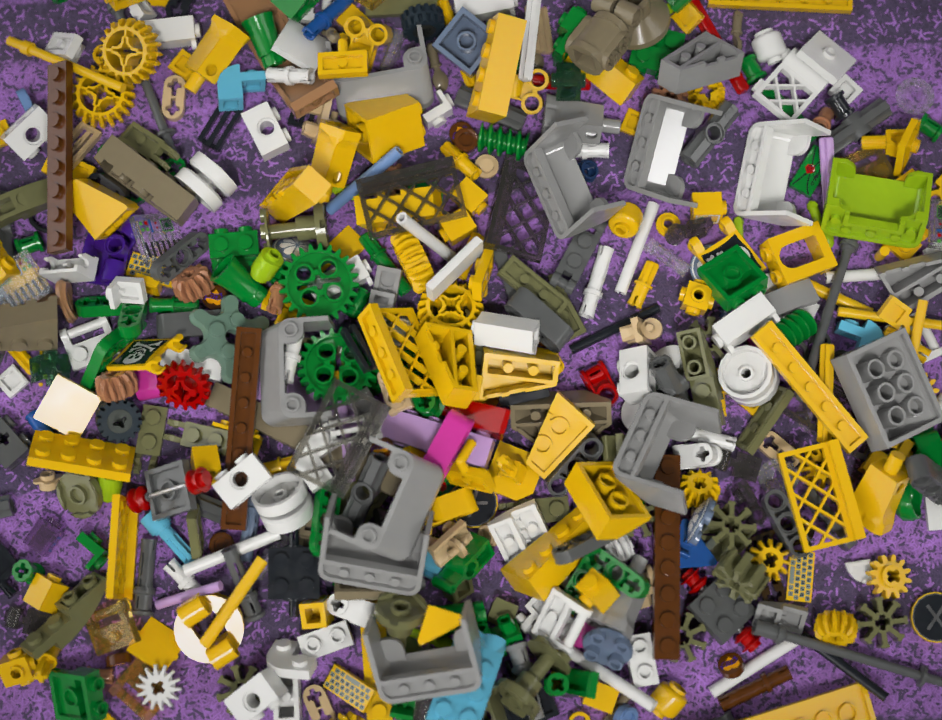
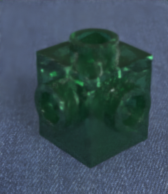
[551,62,586,101]
[29,350,71,387]

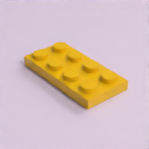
[26,430,136,482]

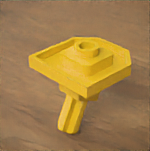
[861,117,922,177]
[488,441,540,501]

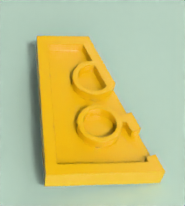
[526,391,595,480]

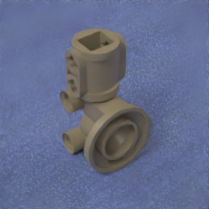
[565,0,671,75]

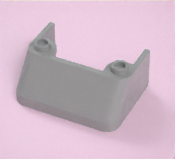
[325,24,434,121]
[624,93,723,208]
[524,116,626,239]
[260,315,338,427]
[613,392,722,515]
[328,436,444,561]
[318,493,434,596]
[362,600,482,704]

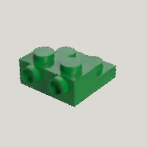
[552,6,587,71]
[628,30,686,81]
[208,226,261,285]
[697,244,768,313]
[49,666,109,720]

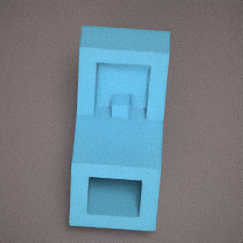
[217,64,266,112]
[834,319,884,349]

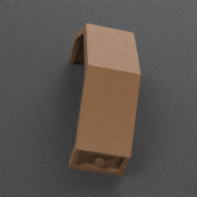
[222,0,340,119]

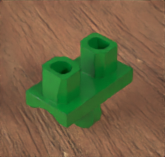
[477,613,523,657]

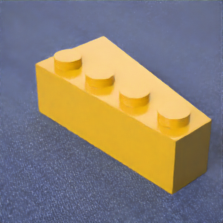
[466,13,527,124]
[259,165,332,223]
[500,507,591,601]

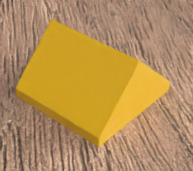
[418,605,461,646]

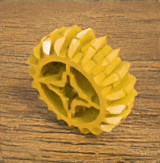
[97,18,163,85]
[73,63,136,129]
[390,229,435,294]
[417,280,484,335]

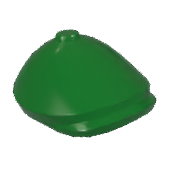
[895,474,923,521]

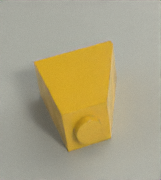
[73,178,139,240]

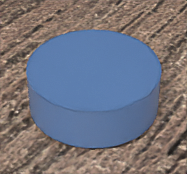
[15,88,33,112]
[613,704,638,720]

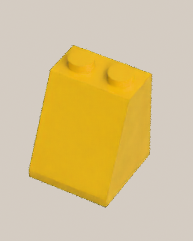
[344,94,426,165]

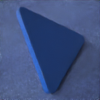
[680,518,717,568]

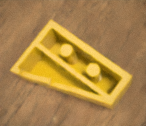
[353,186,444,236]
[414,322,478,409]
[478,347,560,402]

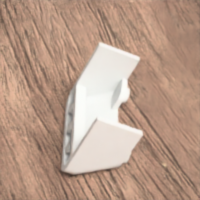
[733,118,831,226]

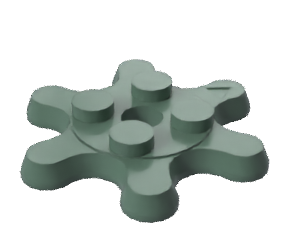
[189,295,269,384]

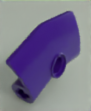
[82,214,148,286]

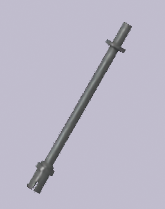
[107,3,178,158]
[796,238,859,402]
[751,619,942,688]

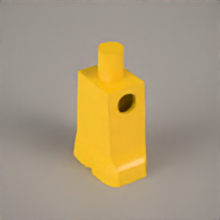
[183,14,251,95]
[311,119,363,203]
[854,450,909,536]

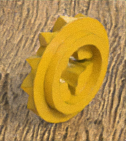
[687,82,725,109]

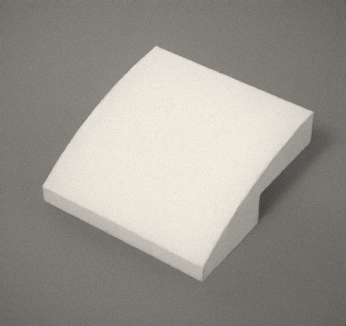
[271,19,332,73]
[487,499,549,564]

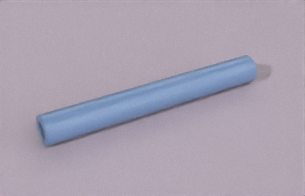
[325,146,404,215]

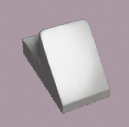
[45,32,86,63]

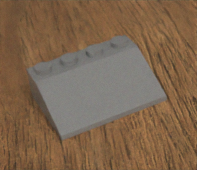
[830,327,942,452]

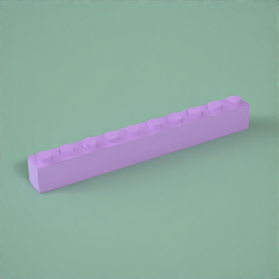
[257,372,495,470]

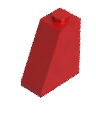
[442,401,511,441]

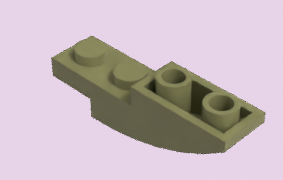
[0,179,47,229]
[676,327,726,430]
[20,571,107,660]

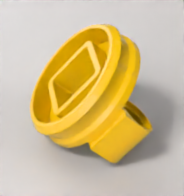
[174,593,244,670]

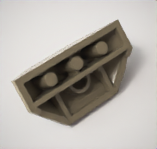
[510,390,612,443]

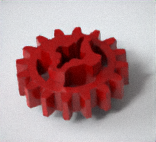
[156,359,212,411]

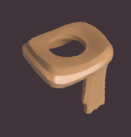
[34,279,79,324]

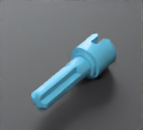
[140,511,196,564]

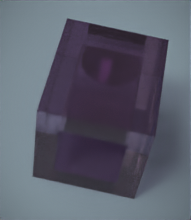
[23,516,66,557]

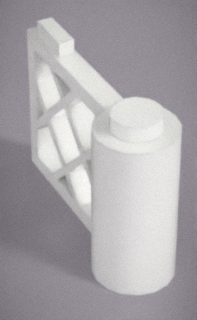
[751,47,829,120]

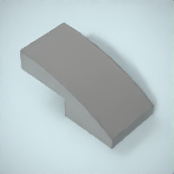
[368,265,403,317]
[764,279,820,317]
[752,601,808,634]

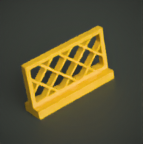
[357,303,438,403]
[776,438,867,553]
[105,494,139,600]

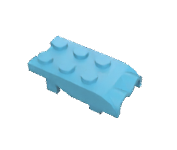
[426,625,507,720]

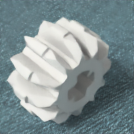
[594,535,635,566]

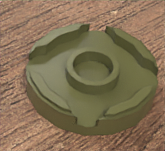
[56,472,103,519]

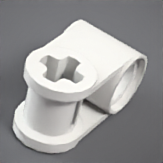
[672,443,723,470]
[327,594,375,628]

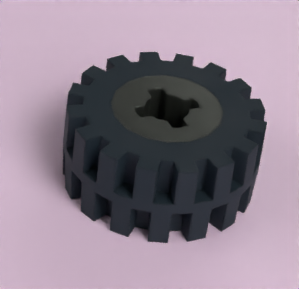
[401,3,446,43]
[95,398,142,443]

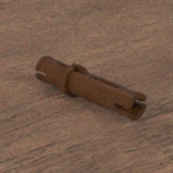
[717,664,793,713]

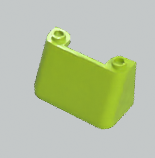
[821,157,933,248]

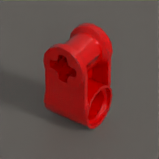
[578,359,619,408]

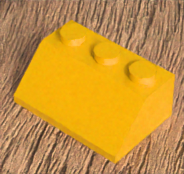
[564,461,651,540]

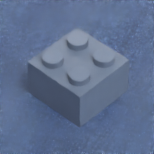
[432,6,488,78]

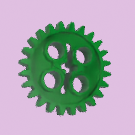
[278,243,359,320]
[297,327,379,407]

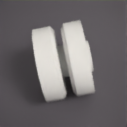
[174,151,238,213]
[718,345,780,407]
[251,471,314,534]

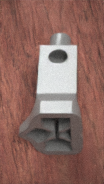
[541,93,621,144]
[586,554,651,640]

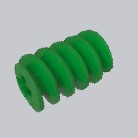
[477,122,530,161]
[774,309,818,347]

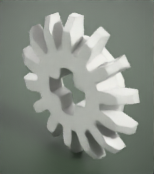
[135,664,182,711]

